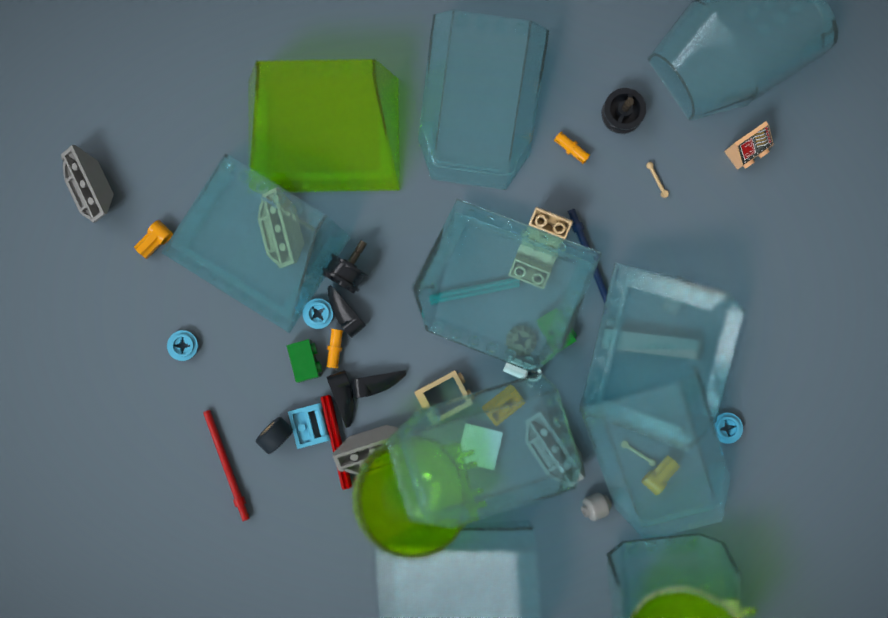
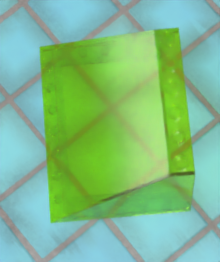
[249,59,400,193]

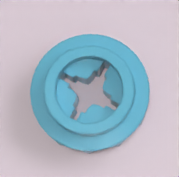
[303,298,333,329]
[167,330,199,361]
[712,413,743,444]

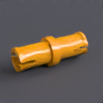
[554,131,590,164]
[326,329,343,368]

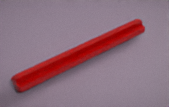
[321,395,352,490]

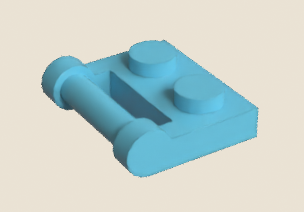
[288,403,331,449]

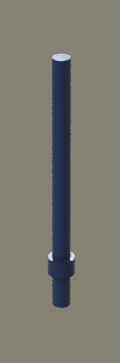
[568,209,617,317]

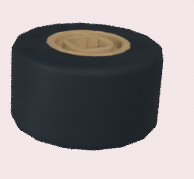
[256,417,293,454]

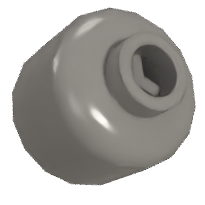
[581,492,611,521]

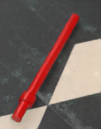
[203,410,250,521]

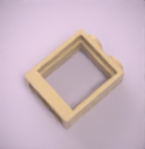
[414,371,475,426]

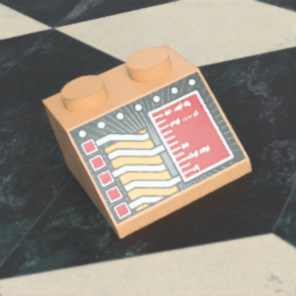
[724,122,774,170]

